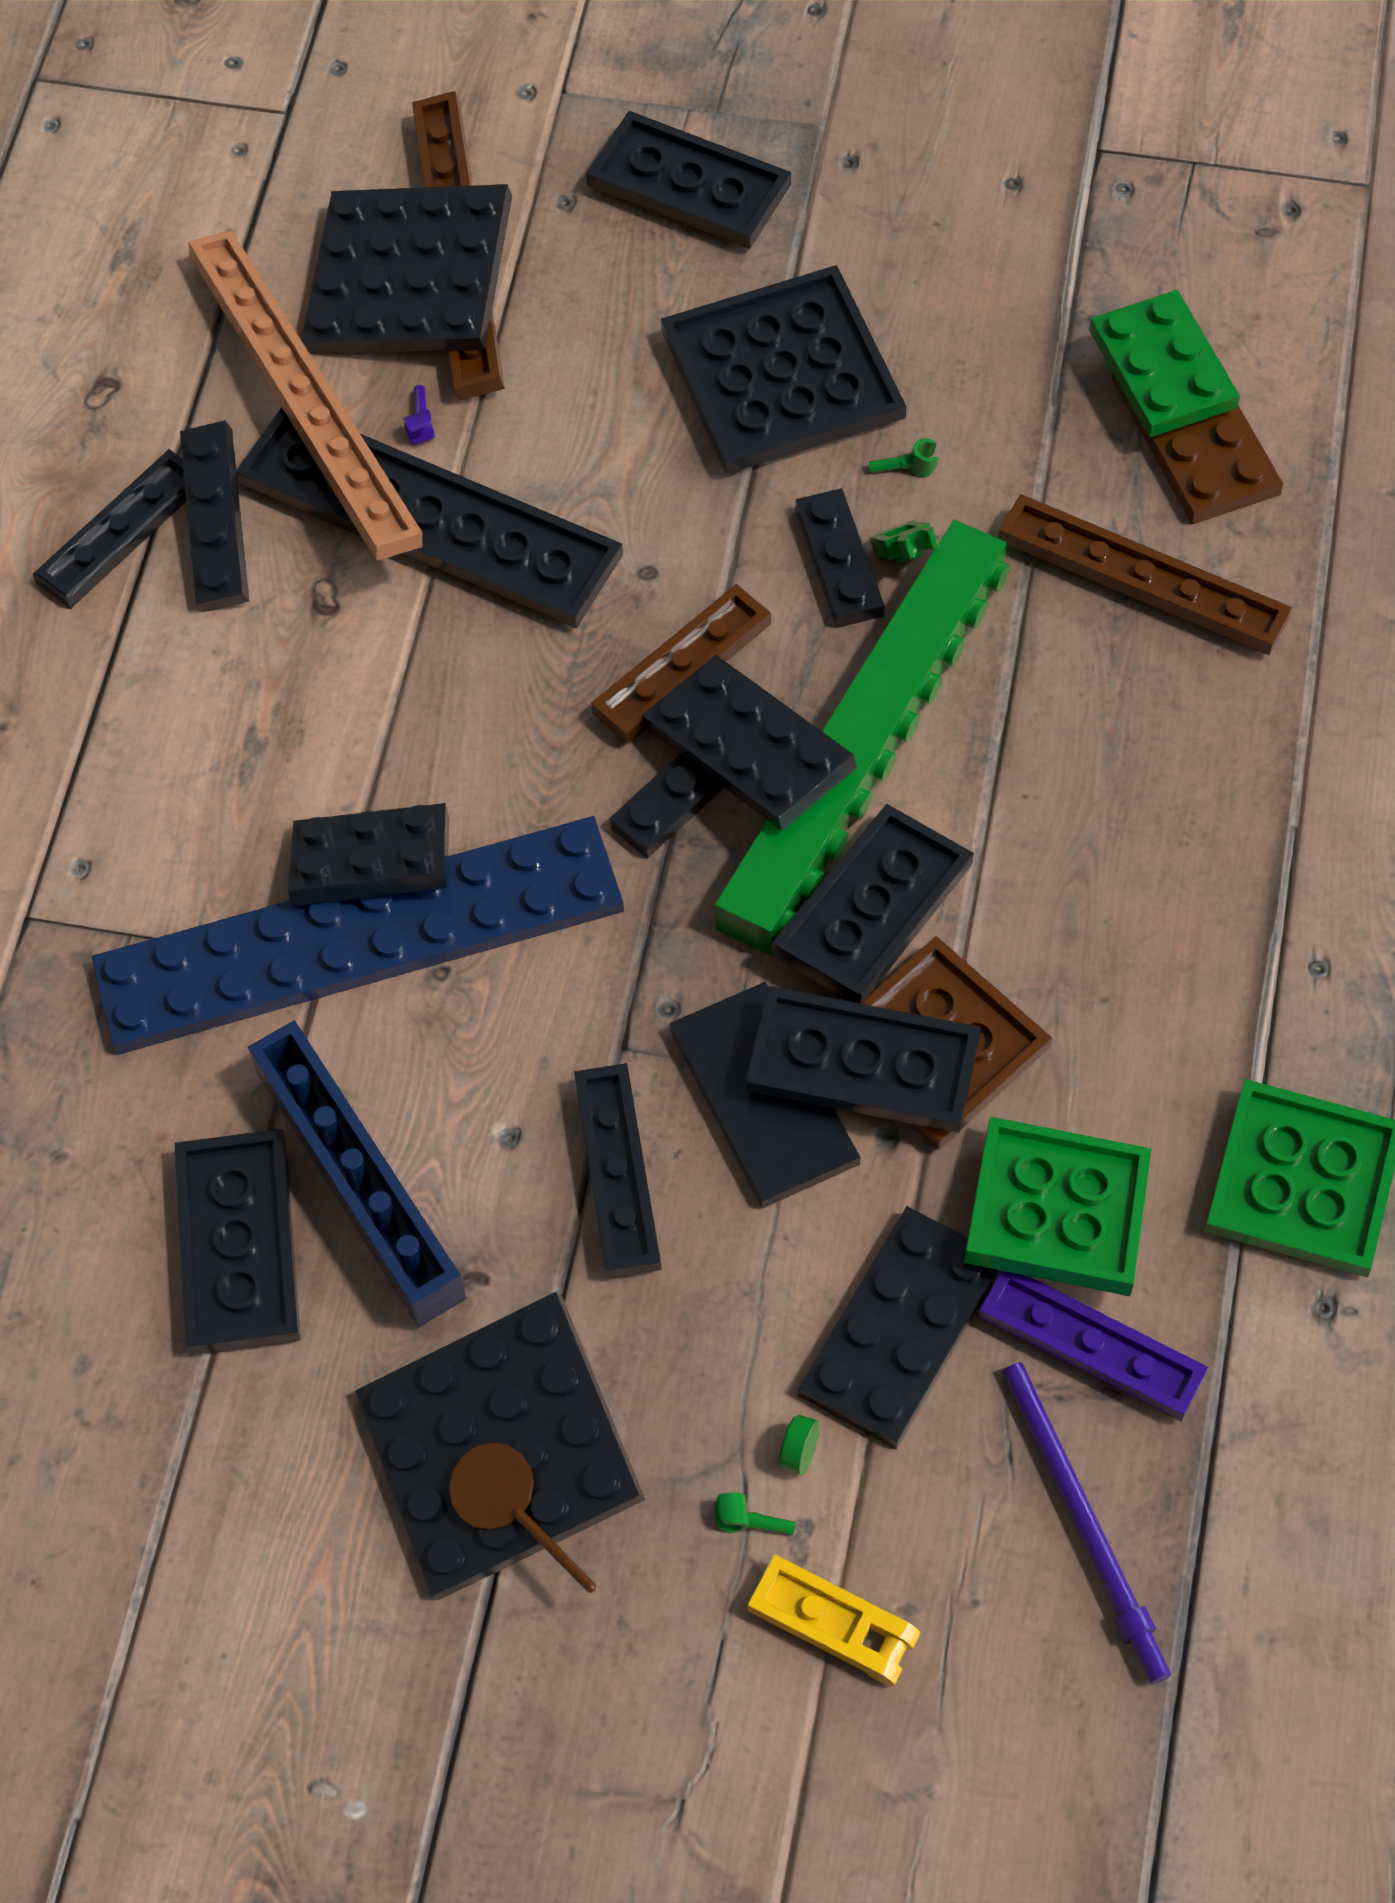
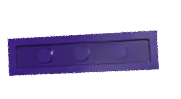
[978,1271,1209,1422]

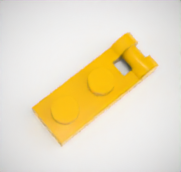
[748,1554,921,1687]

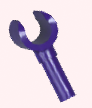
[403,385,435,445]

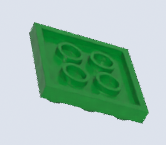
[1204,1079,1395,1278]
[963,1116,1152,1297]

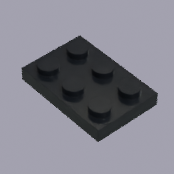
[288,803,449,906]

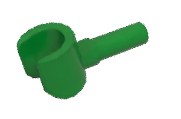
[869,438,939,478]
[714,1492,795,1536]

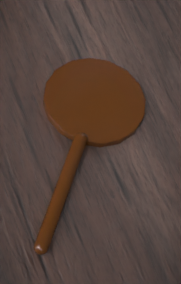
[449,1442,596,1593]

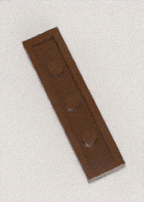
[591,584,771,744]

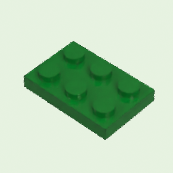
[1089,289,1240,437]

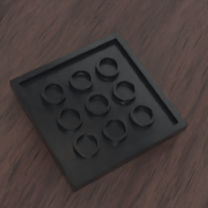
[301,184,512,354]
[661,265,907,474]
[355,1292,645,1600]

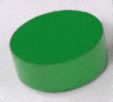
[779,1414,820,1476]

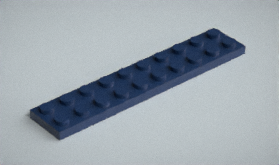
[91,816,624,1055]

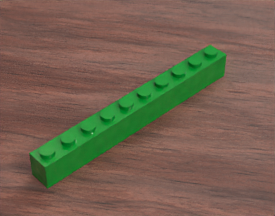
[715,519,1010,956]

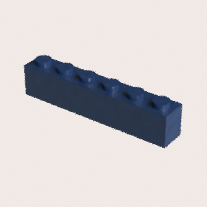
[248,1020,467,1327]

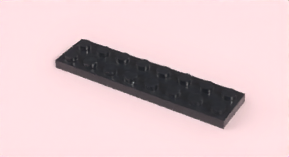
[236,407,623,629]

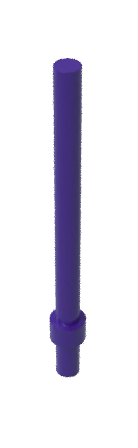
[1002,1362,1172,1685]

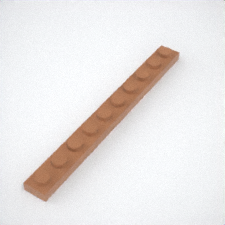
[188,230,422,561]

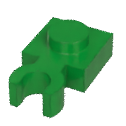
[869,520,939,564]

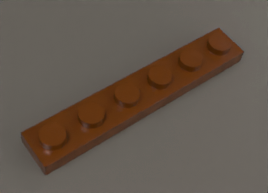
[998,494,1292,656]

